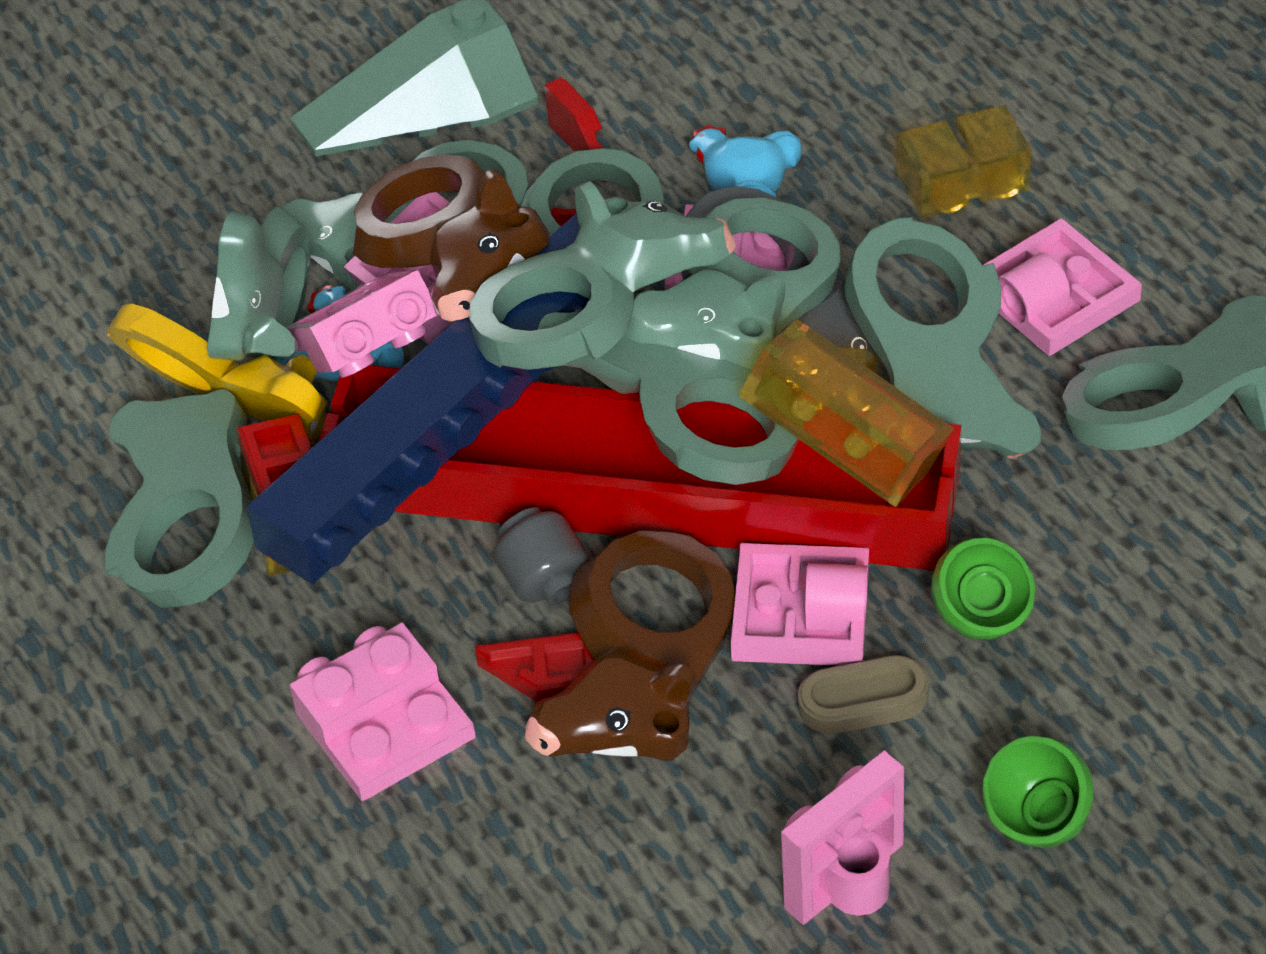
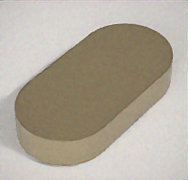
[798,655,929,734]

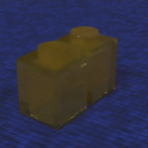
[896,105,1031,219]

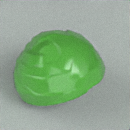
[931,538,1036,640]
[982,736,1094,848]

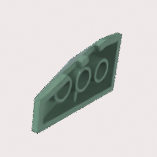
[290,0,539,156]

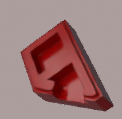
[544,77,607,183]

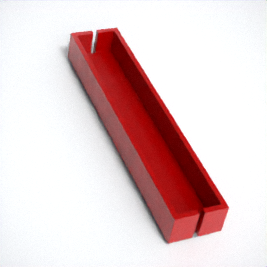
[318,365,962,570]

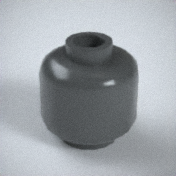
[493,507,589,605]

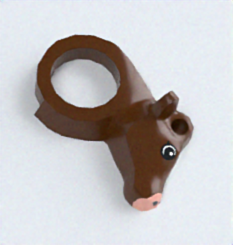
[353,154,550,322]
[525,531,736,761]

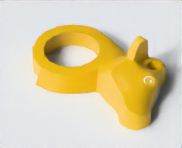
[107,304,328,445]

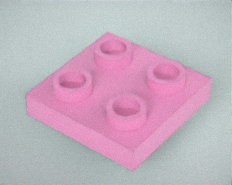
[984,218,1142,357]
[731,543,869,666]
[781,750,904,925]

